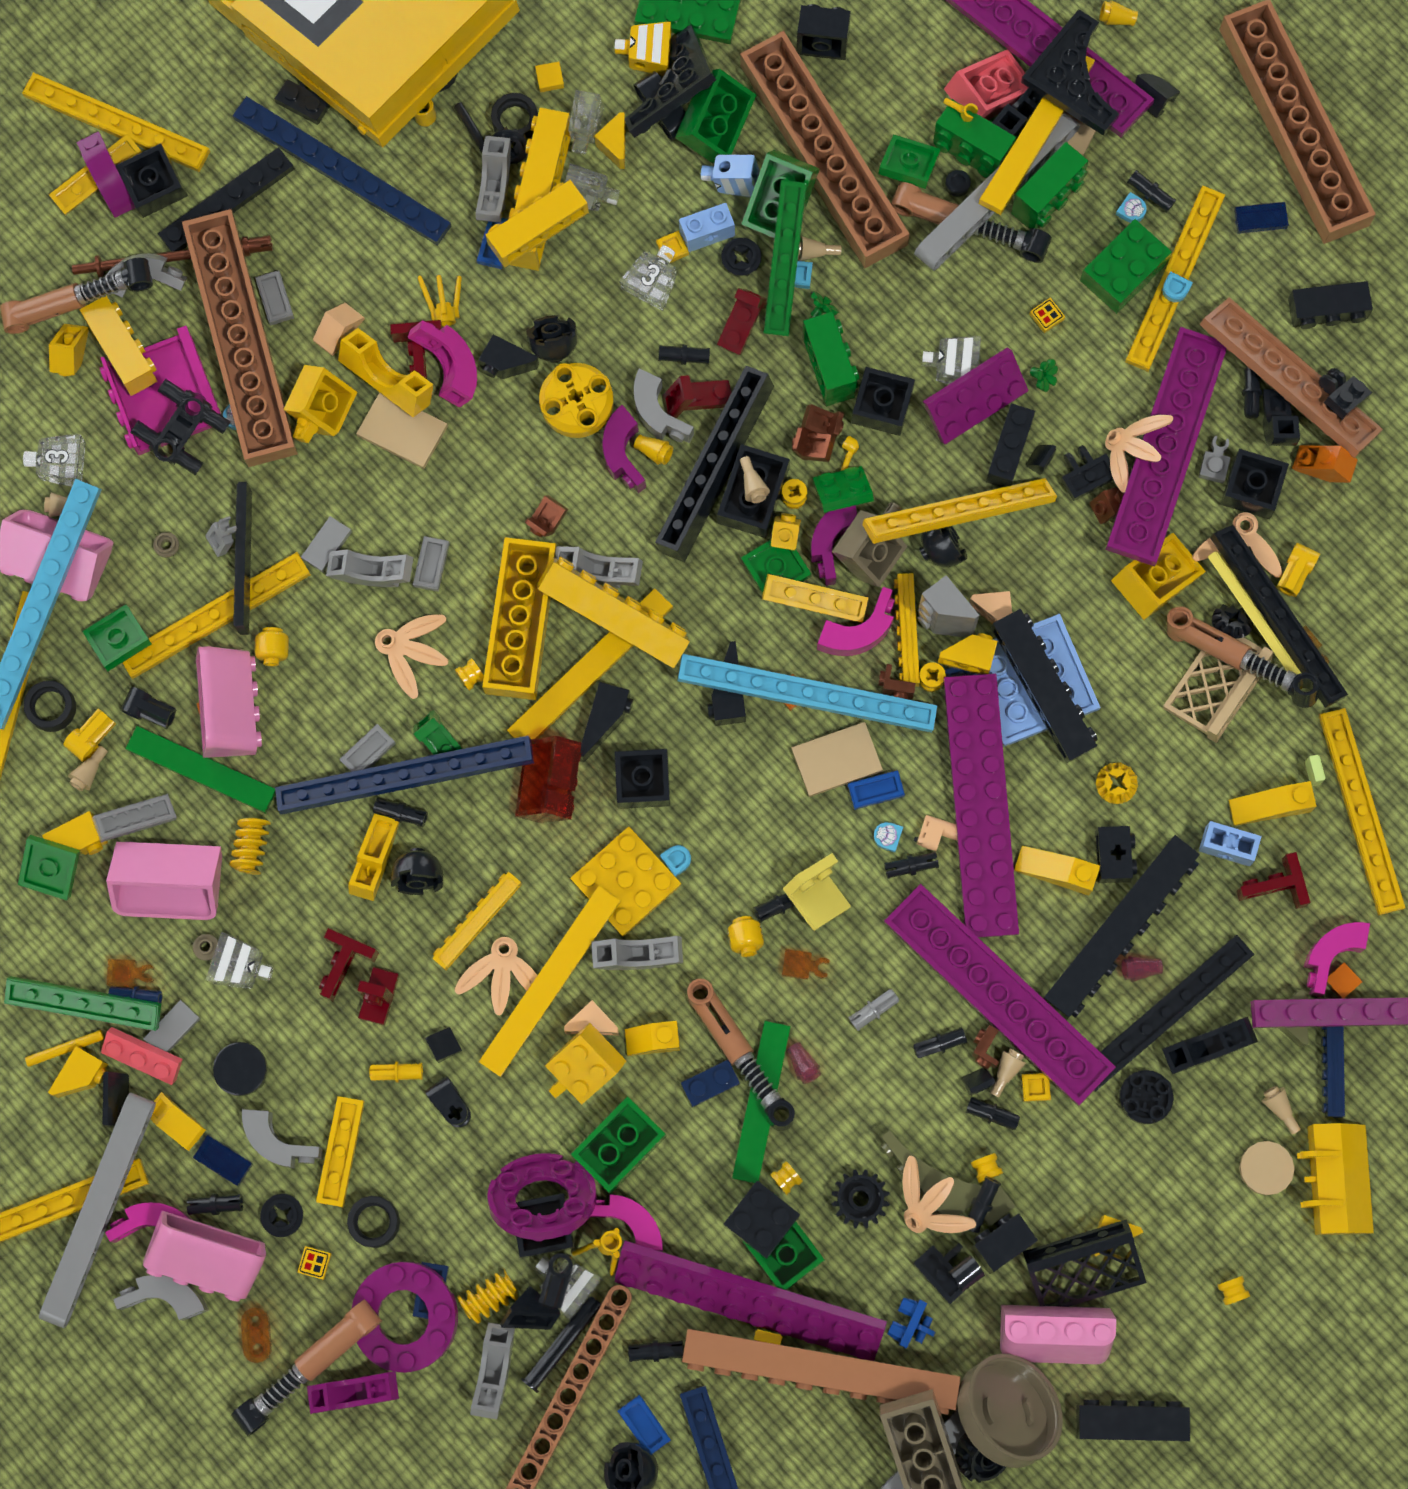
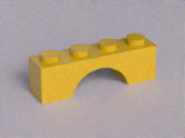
[338,328,434,417]

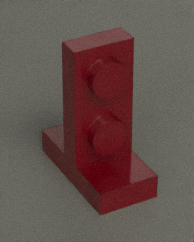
[717,288,767,355]
[390,320,443,379]
[663,375,732,418]
[1236,852,1311,909]
[319,928,379,1002]
[357,967,400,1026]

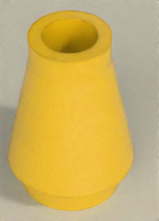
[1099,0,1138,26]
[634,434,673,465]

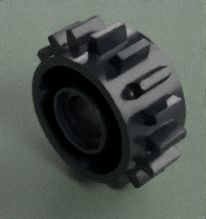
[831,1169,890,1229]
[956,1433,1006,1483]

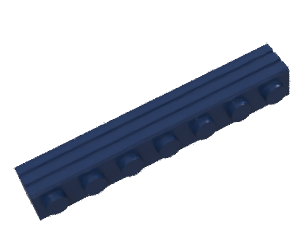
[1321,1027,1345,1118]

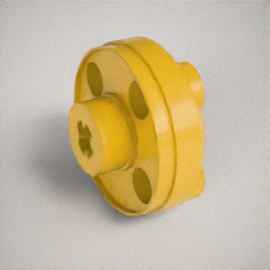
[539,363,614,438]

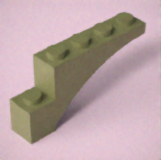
[880,1130,1015,1227]

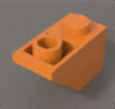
[1292,445,1358,483]

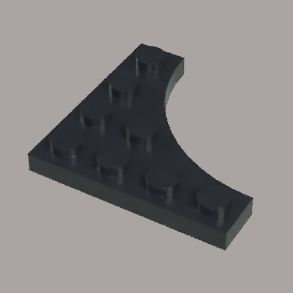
[1021,9,1119,136]
[625,25,716,138]

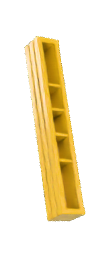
[894,573,920,687]
[432,872,522,971]

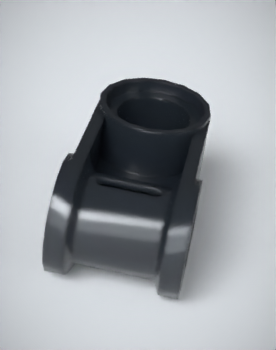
[425,1075,471,1128]

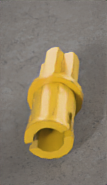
[369,1061,423,1083]

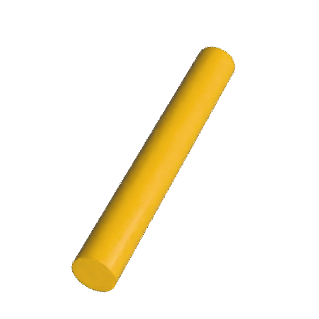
[25,1030,104,1067]

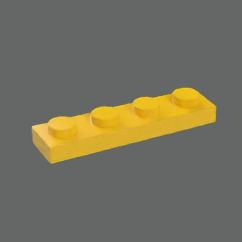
[49,134,142,216]
[762,574,868,623]
[316,1096,365,1208]

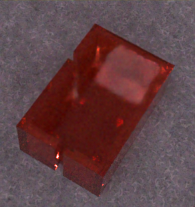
[515,736,582,823]

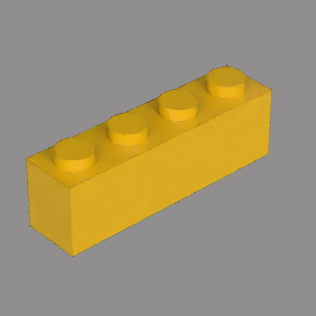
[486,180,589,268]
[79,296,157,396]

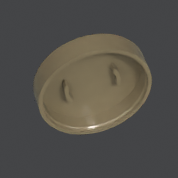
[957,1354,1063,1468]

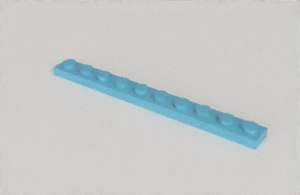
[0,479,102,729]
[677,654,937,733]

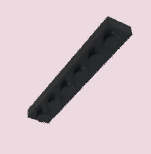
[158,147,295,252]

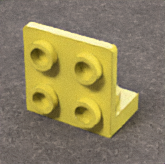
[783,853,851,931]

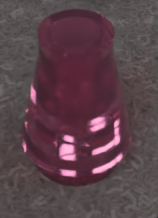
[1121,956,1163,982]
[787,1042,821,1084]

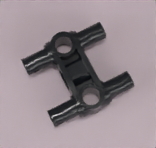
[130,379,231,475]

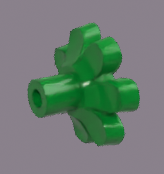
[810,291,839,317]
[1030,359,1058,392]

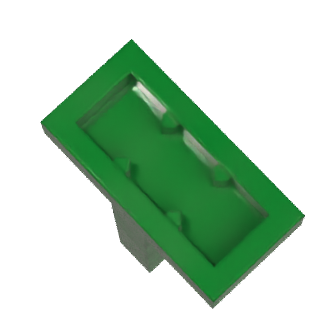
[413,710,464,755]

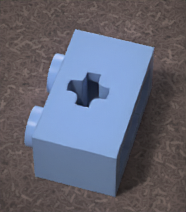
[679,203,735,252]
[1199,821,1261,867]

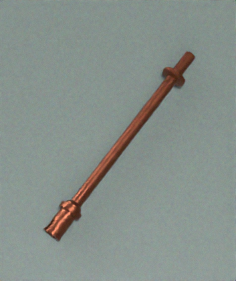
[72,235,273,278]

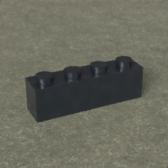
[1076,1400,1190,1441]

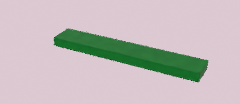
[764,180,807,336]
[125,726,276,814]
[4,976,162,1031]
[732,1021,791,1184]

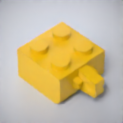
[283,365,357,443]
[545,1023,626,1105]

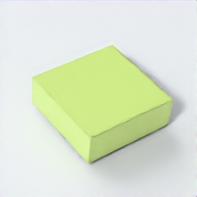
[1305,755,1325,786]

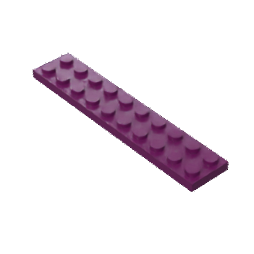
[945,0,1154,138]
[1105,327,1227,567]
[943,674,1019,938]
[884,884,1116,1107]
[614,1241,887,1361]

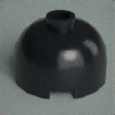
[526,315,577,363]
[919,526,968,568]
[391,848,443,895]
[604,1442,658,1489]

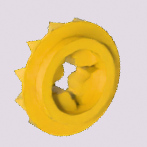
[1096,762,1138,804]

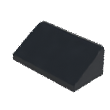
[102,1072,129,1128]

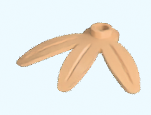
[1105,415,1173,492]
[1193,512,1283,578]
[375,615,448,699]
[455,937,537,1015]
[902,1156,976,1233]

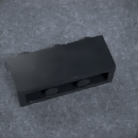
[1288,281,1373,329]
[986,403,1035,487]

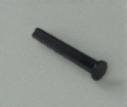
[521,1296,601,1393]

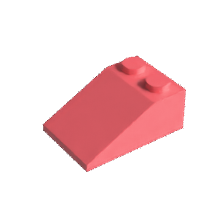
[944,49,1028,121]

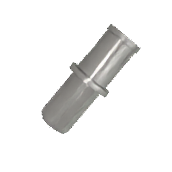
[848,989,899,1031]

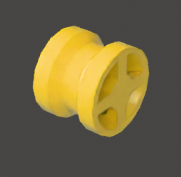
[782,479,807,509]
[455,658,484,691]
[919,662,946,692]
[971,1153,1003,1183]
[770,1161,803,1196]
[1217,1276,1250,1306]

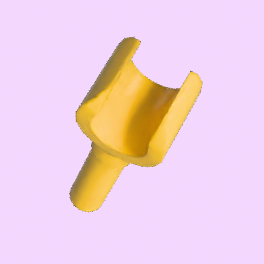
[943,98,978,122]
[840,436,859,471]

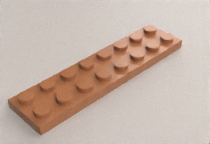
[1200,297,1383,458]

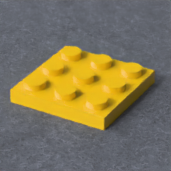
[570,826,681,937]

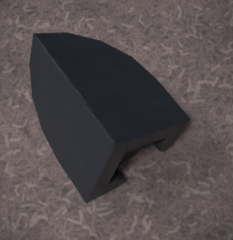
[1135,73,1180,118]

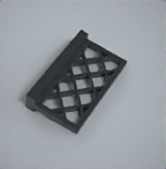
[1023,1219,1147,1307]

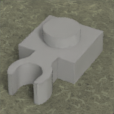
[1198,436,1230,484]
[205,516,237,557]

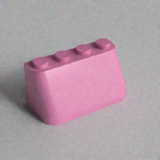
[0,510,113,601]
[196,646,262,758]
[106,842,222,920]
[143,1211,266,1302]
[1000,1305,1116,1364]

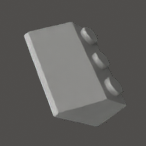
[917,575,979,638]

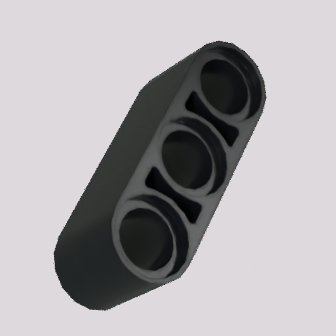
[633,71,686,142]

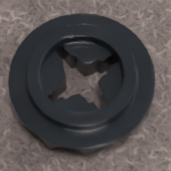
[492,126,527,164]
[721,238,761,277]
[1211,604,1253,639]
[260,1194,304,1237]

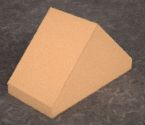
[313,303,365,356]
[969,591,1012,624]
[564,1000,619,1036]

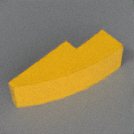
[348,813,399,901]

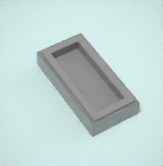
[255,270,294,326]
[301,516,352,573]
[413,536,450,592]
[339,724,396,772]
[143,1000,201,1053]

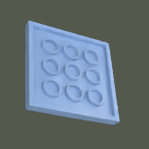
[972,614,1101,747]

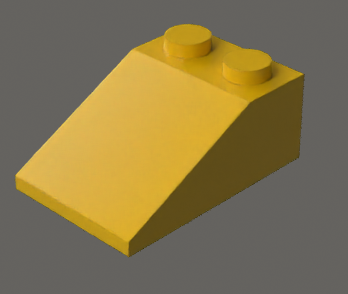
[1111,533,1206,620]

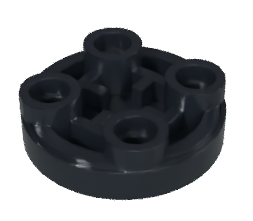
[213,1042,268,1096]
[1119,1070,1174,1125]

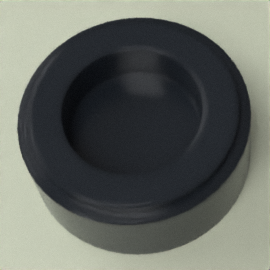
[945,170,971,197]

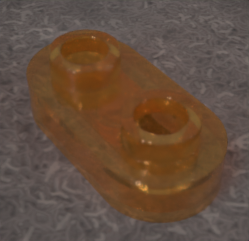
[241,1308,272,1363]

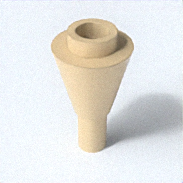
[798,236,841,261]
[740,456,770,503]
[44,492,67,517]
[68,746,108,791]
[990,1048,1026,1097]
[1262,1086,1301,1134]

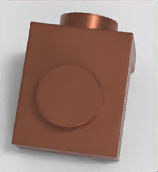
[801,404,844,437]
[792,427,836,462]
[1090,487,1124,524]
[525,495,568,537]
[878,664,916,699]
[972,1025,999,1069]

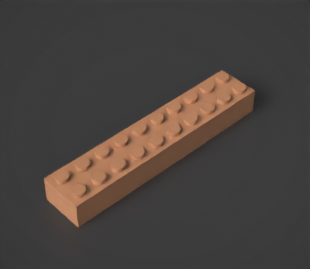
[1219,0,1376,244]
[740,31,909,269]
[182,209,298,467]
[682,1329,960,1415]

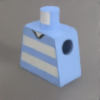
[701,155,760,197]

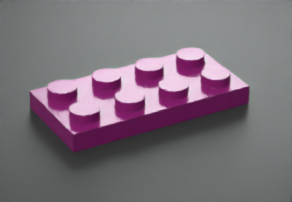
[923,347,1029,444]

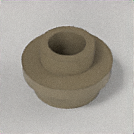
[153,532,179,558]
[193,934,220,961]

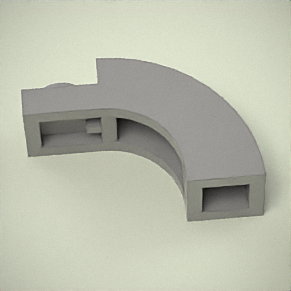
[475,136,511,222]
[104,253,187,297]
[634,368,694,443]
[554,546,643,588]
[326,549,413,587]
[592,936,683,970]
[242,1109,323,1169]
[113,1275,209,1321]
[470,1322,515,1419]

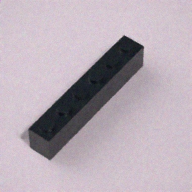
[990,609,1098,764]

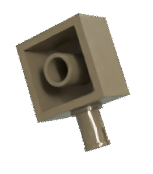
[832,502,907,587]

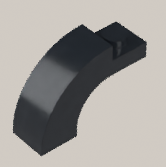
[992,88,1043,140]
[1262,389,1300,446]
[1162,1017,1258,1074]

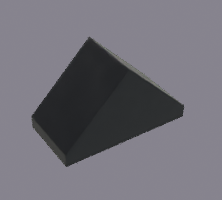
[500,1286,561,1330]

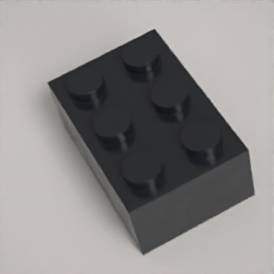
[717,444,790,538]

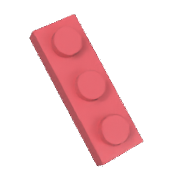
[101,1027,183,1085]

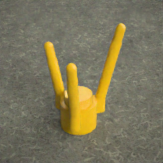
[417,275,462,327]
[572,1228,622,1275]

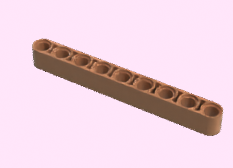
[506,1285,632,1489]

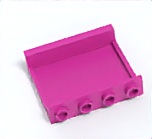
[100,326,221,455]

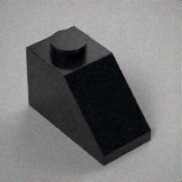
[478,334,539,379]

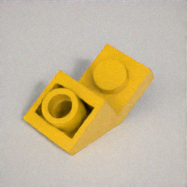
[151,1092,206,1151]

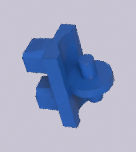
[887,1298,936,1349]

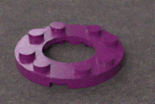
[487,1153,597,1241]
[351,1262,458,1373]

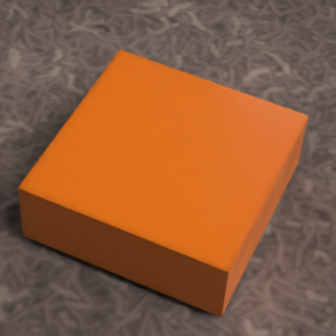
[1327,962,1362,999]

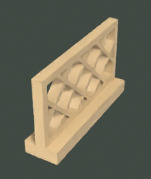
[1163,637,1273,743]

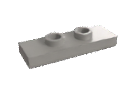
[92,794,177,842]

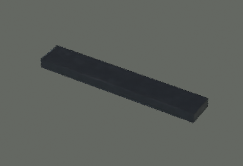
[234,482,252,635]

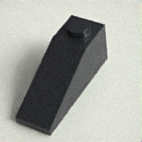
[707,641,746,726]
[578,682,634,762]

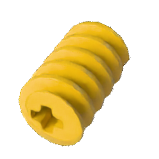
[229,818,271,875]
[457,1269,519,1323]

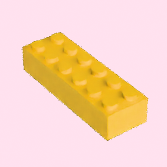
[508,107,572,271]
[482,537,556,700]
[537,556,690,668]

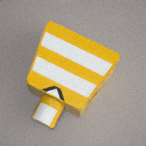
[615,22,671,76]

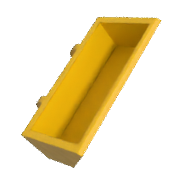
[1297,1123,1374,1235]

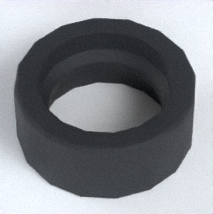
[491,93,538,144]
[24,681,76,732]
[347,1196,400,1248]

